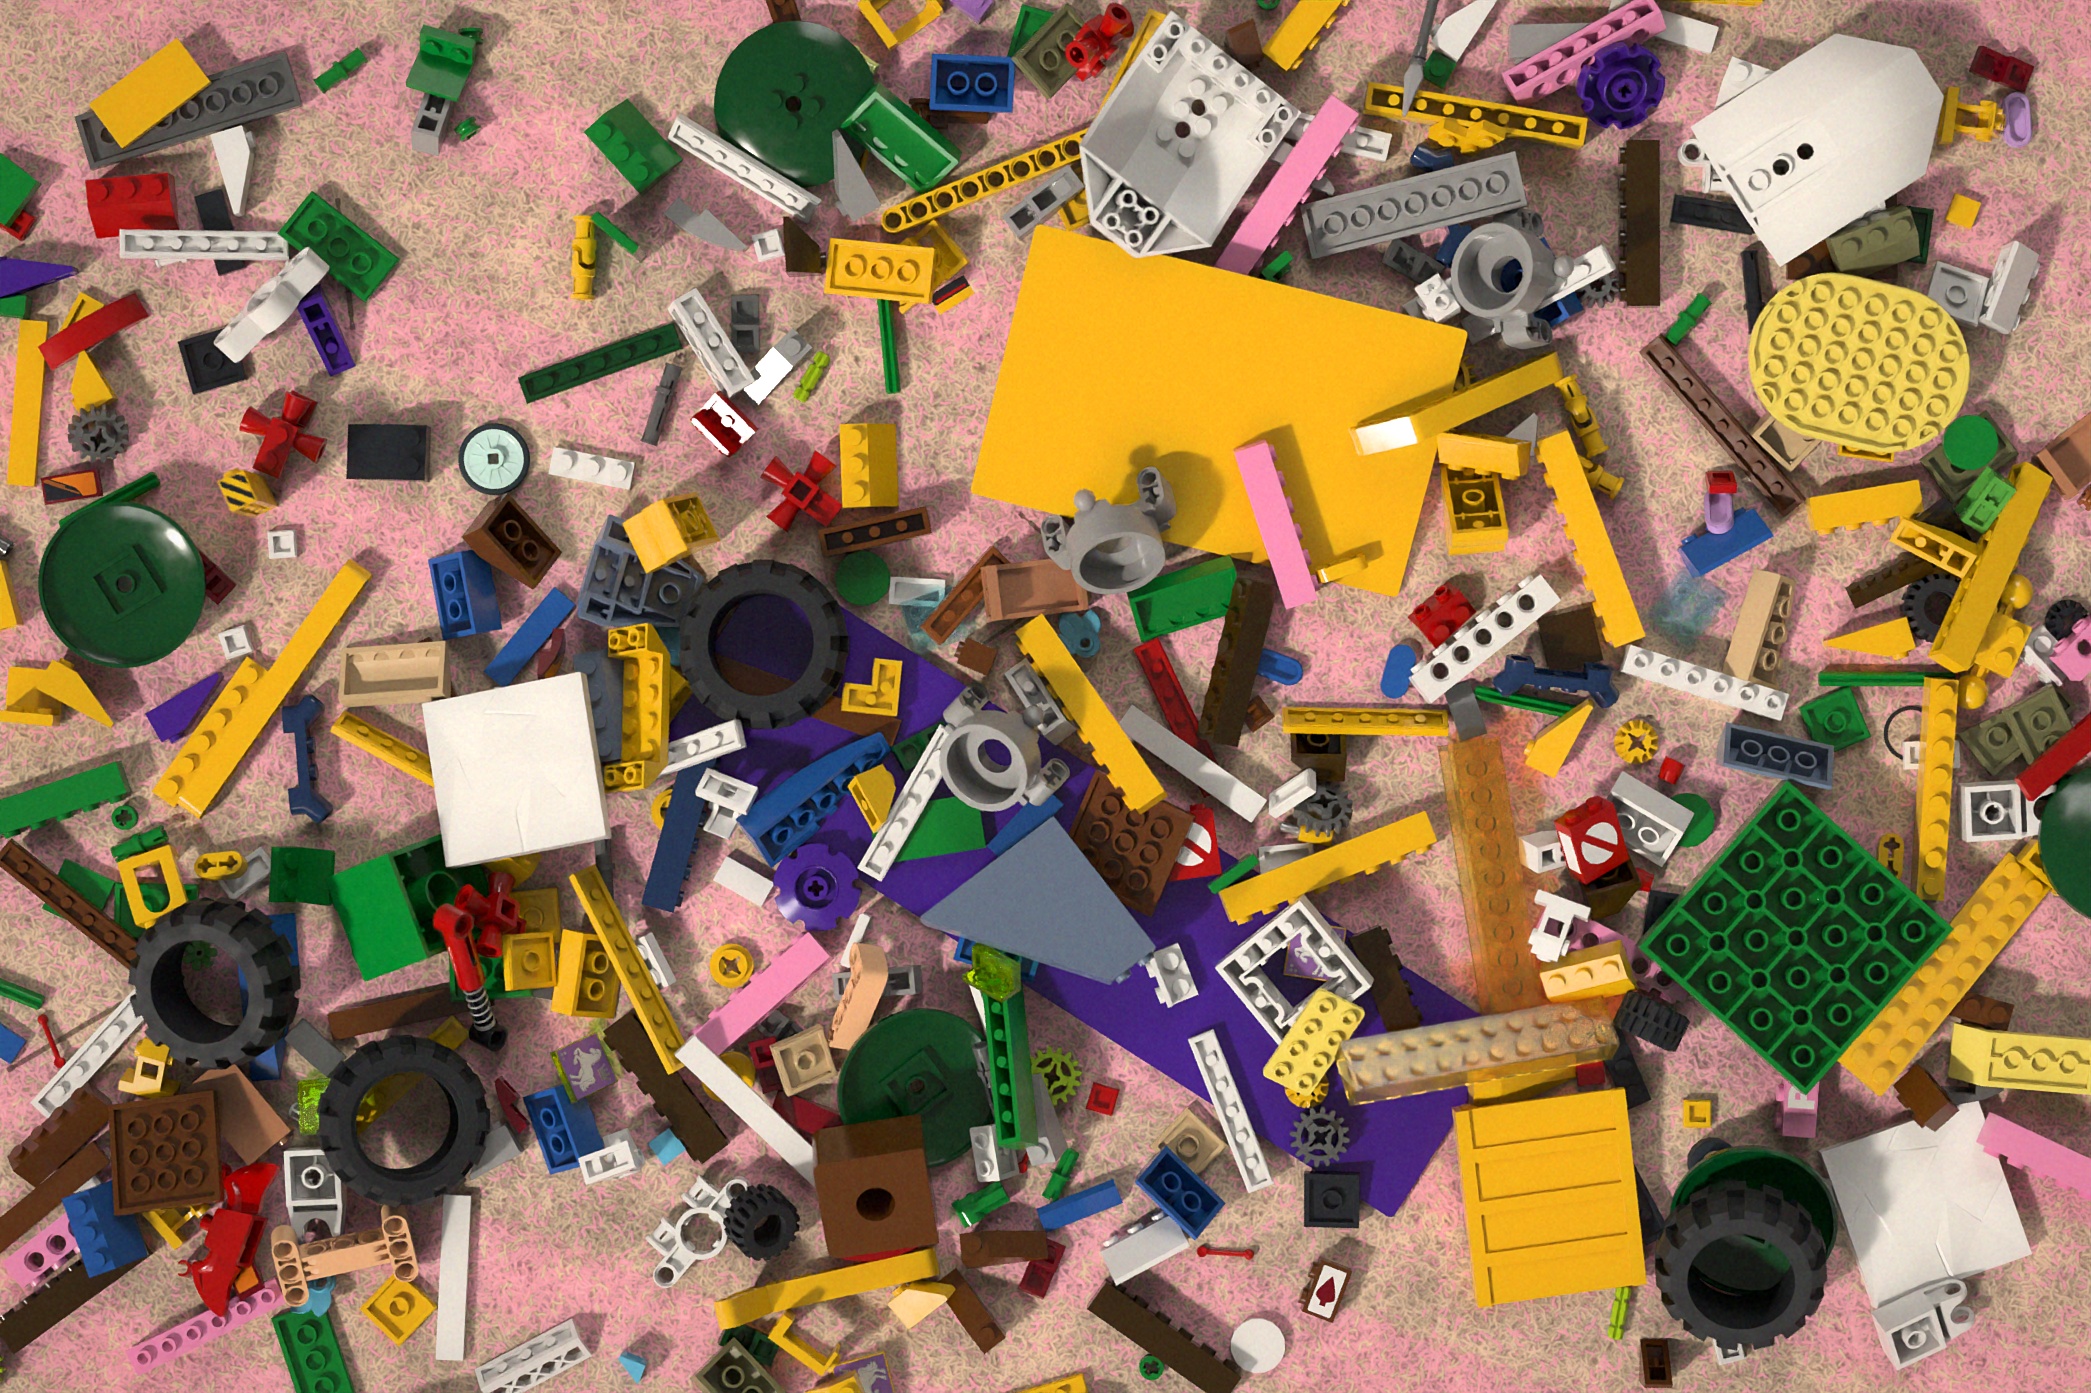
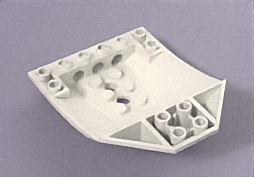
[1079,11,1301,258]
[1691,34,1944,267]

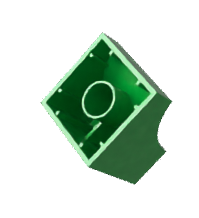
[325,834,489,982]

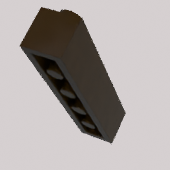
[1845,554,1935,609]

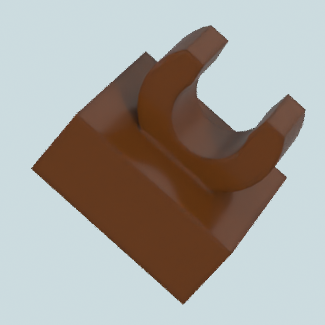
[1244,695,1275,733]

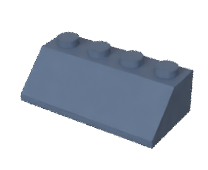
[572,649,624,762]
[1716,722,1834,790]

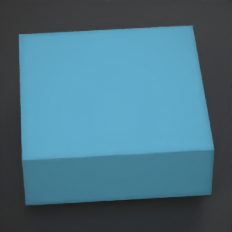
[648,1128,686,1166]

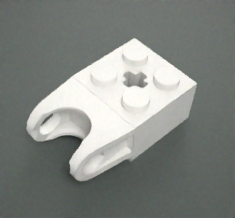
[1957,780,2057,842]
[284,1146,347,1245]
[1871,1279,1976,1371]

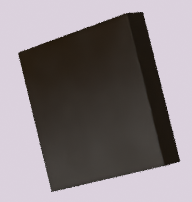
[1536,607,1604,670]

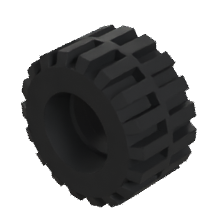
[1900,573,1961,643]
[1613,991,1690,1052]
[723,1184,800,1261]

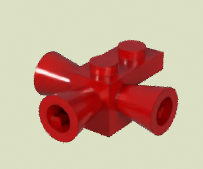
[1065,3,1134,82]
[239,391,327,479]
[760,450,842,533]
[454,872,527,958]

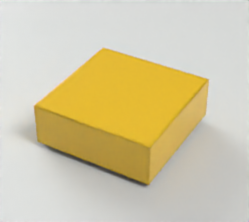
[1944,193,1981,230]
[1683,1099,1711,1128]

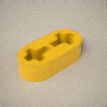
[1315,553,1369,583]
[1876,833,1904,880]
[194,851,248,882]

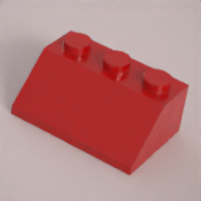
[85,173,179,239]

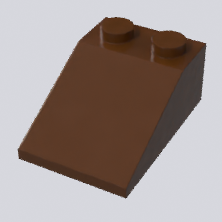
[462,493,562,589]

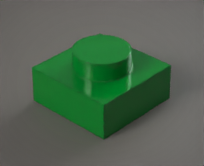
[1423,50,1457,89]

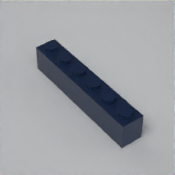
[641,757,722,913]

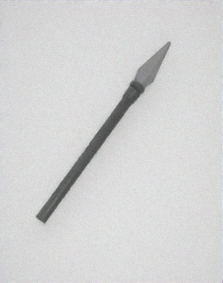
[1402,0,1439,117]

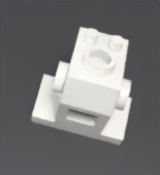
[1402,273,1461,324]
[695,768,758,840]
[1528,889,1591,962]
[578,1128,645,1185]

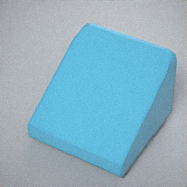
[618,1351,648,1384]

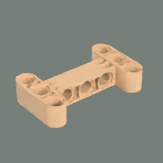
[271,1205,419,1307]

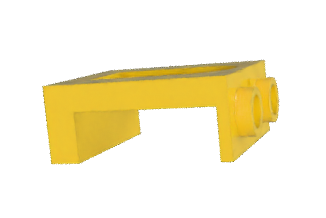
[857,0,944,52]
[117,845,188,929]
[768,1309,841,1376]

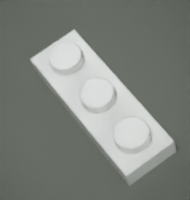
[549,447,636,490]

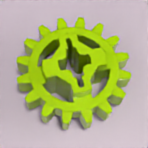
[1030,1045,1082,1106]

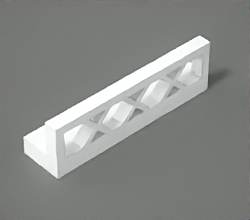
[668,288,755,400]
[475,1318,592,1393]

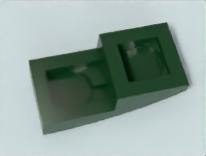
[891,721,946,772]
[717,1324,779,1367]

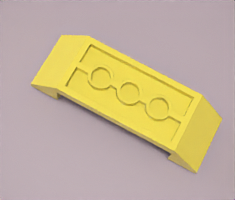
[1947,1022,2091,1095]

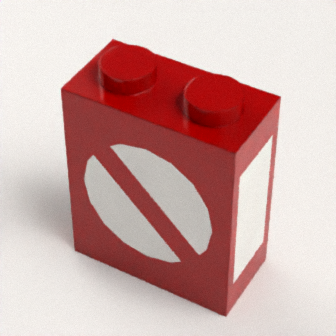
[1554,795,1629,885]
[1169,803,1222,882]

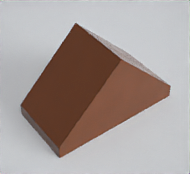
[1639,1339,1673,1388]

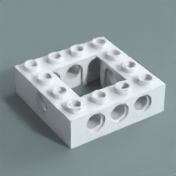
[1215,894,1374,1045]

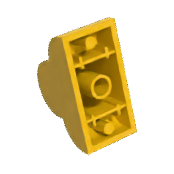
[1440,464,1508,556]
[622,492,720,574]

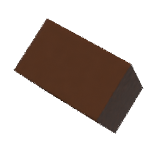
[812,1114,939,1258]

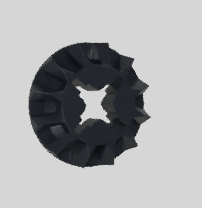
[2045,599,2088,641]

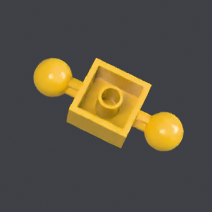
[1957,574,2033,710]

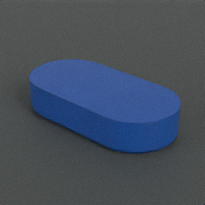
[1380,645,1416,699]
[1256,648,1303,685]

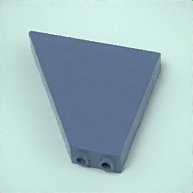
[920,816,1156,985]

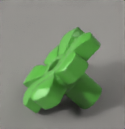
[182,940,218,971]

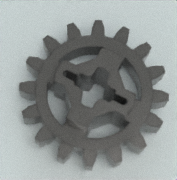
[68,404,129,463]
[1293,781,1353,837]
[1289,1106,1350,1167]

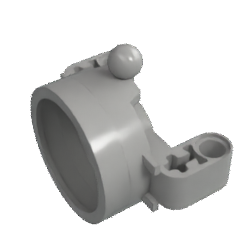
[1451,208,1575,350]
[1040,467,1176,594]
[940,681,1070,811]

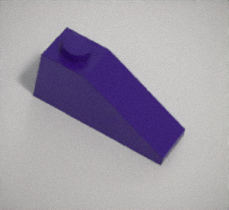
[0,256,79,299]
[296,284,356,377]
[145,672,224,744]

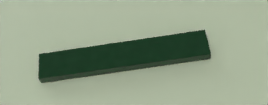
[518,323,683,404]

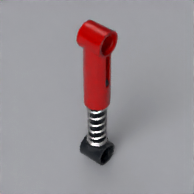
[433,904,508,1052]

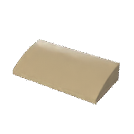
[1748,411,1822,473]
[338,641,451,707]

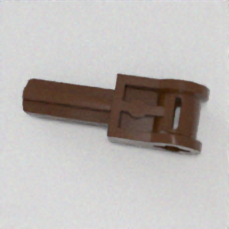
[909,98,989,129]

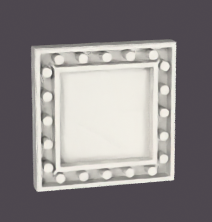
[422,672,612,869]
[1818,1101,2032,1309]

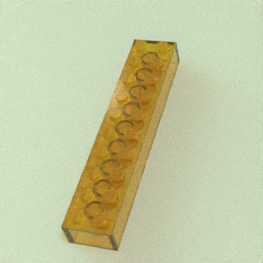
[1437,736,1544,1019]
[1335,995,1620,1106]

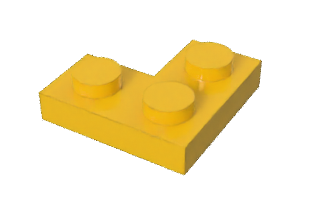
[1428,119,1506,156]
[841,658,902,717]

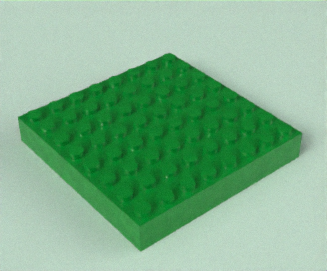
[1634,780,1954,1096]

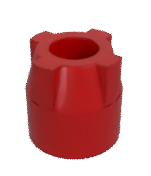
[1657,756,1686,785]
[1635,867,1654,892]

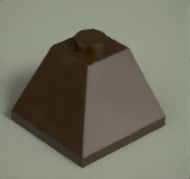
[783,216,827,277]
[1290,733,1347,782]
[1578,851,1642,920]

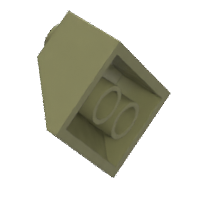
[1825,203,1920,277]
[689,1337,787,1393]

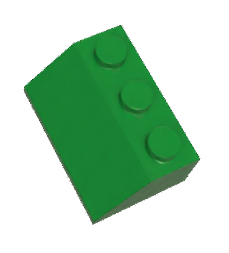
[584,99,683,197]

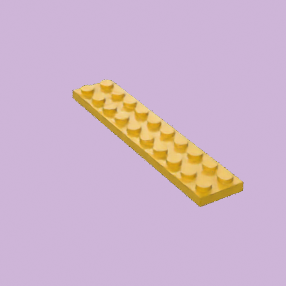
[1837,852,2051,1097]

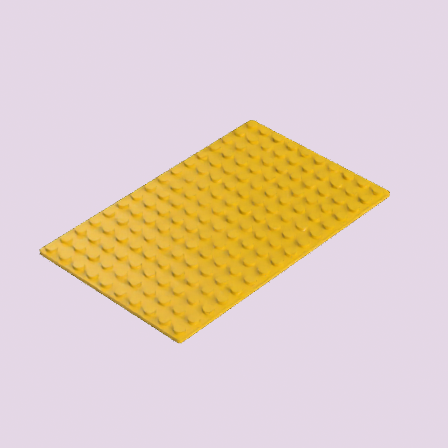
[971,224,1467,597]

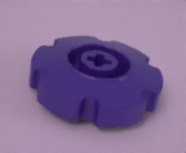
[1577,41,1665,130]
[773,842,862,931]

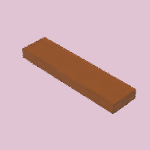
[919,546,1011,645]

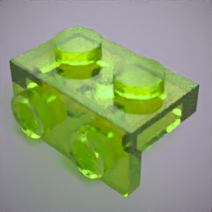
[962,942,1021,1002]

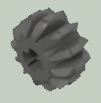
[1574,271,1620,308]

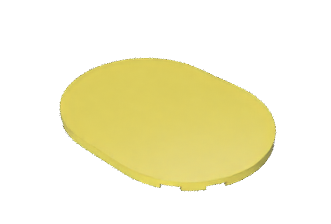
[1748,273,1970,453]

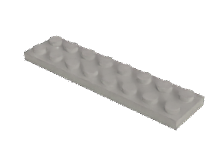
[1300,151,1529,260]

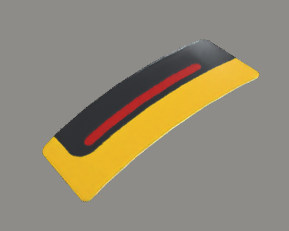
[932,275,975,315]

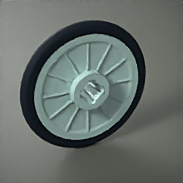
[458,423,530,495]

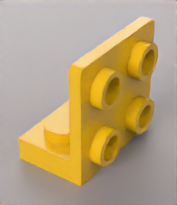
[0,666,62,726]

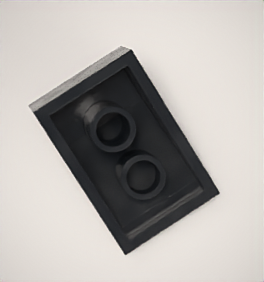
[346,424,431,482]

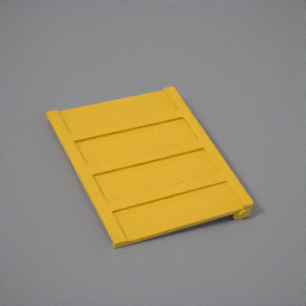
[1452,1087,1647,1308]

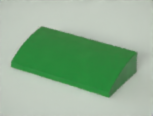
[840,82,962,195]
[1126,555,1237,642]

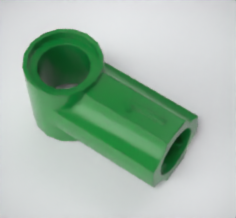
[951,1181,1010,1228]

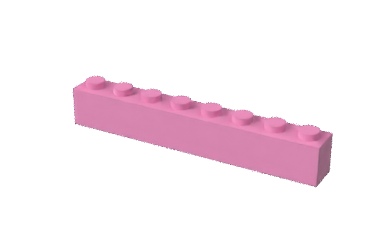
[1212,93,1360,275]

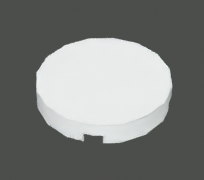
[1230,1317,1285,1373]

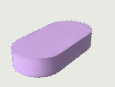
[2001,92,2032,148]
[1704,491,1734,534]

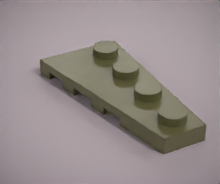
[1956,686,2078,777]

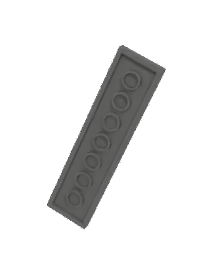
[75,52,303,171]

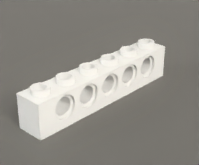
[1408,574,1561,704]
[1618,645,1789,721]

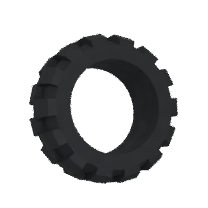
[678,560,849,730]
[128,897,301,1070]
[1655,1181,1827,1351]

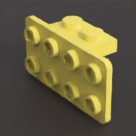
[1263,988,1365,1096]

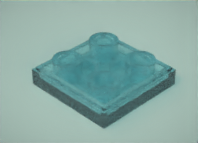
[1646,571,1723,648]
[899,585,969,655]

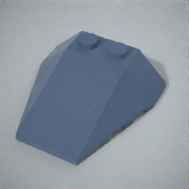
[578,514,704,628]

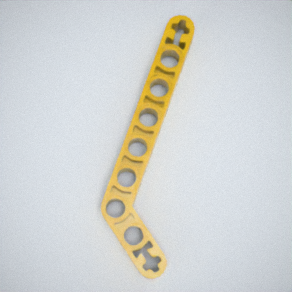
[1349,350,1564,456]
[713,1246,940,1330]

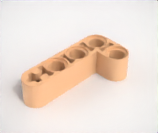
[827,942,888,1050]

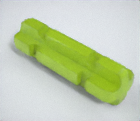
[793,351,830,403]
[1607,1286,1631,1340]

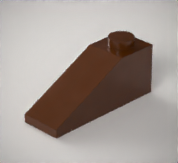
[1224,18,1264,72]
[959,1230,1049,1269]
[937,1268,1006,1354]

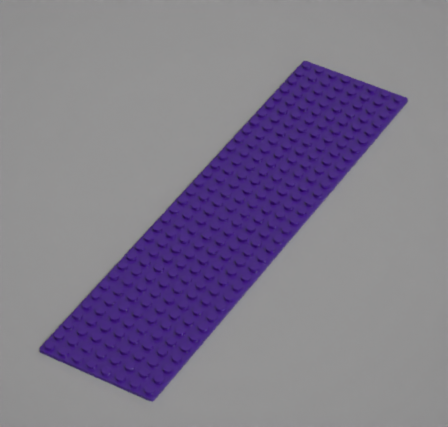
[669,595,1508,1217]

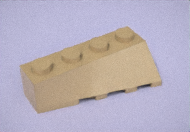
[1722,568,1796,691]

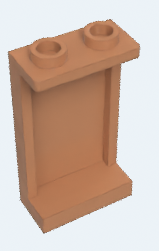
[2031,412,2091,500]
[980,559,1092,622]
[185,1064,295,1166]

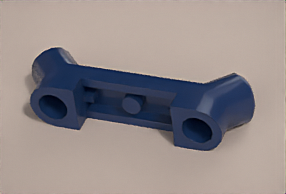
[1409,143,1472,269]
[1492,654,1620,708]
[282,694,333,823]

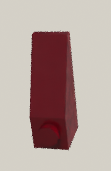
[772,1089,844,1134]

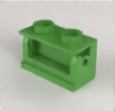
[1954,466,2017,535]

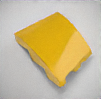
[899,219,971,314]

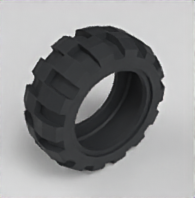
[316,1035,490,1207]

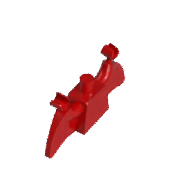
[178,1163,281,1317]

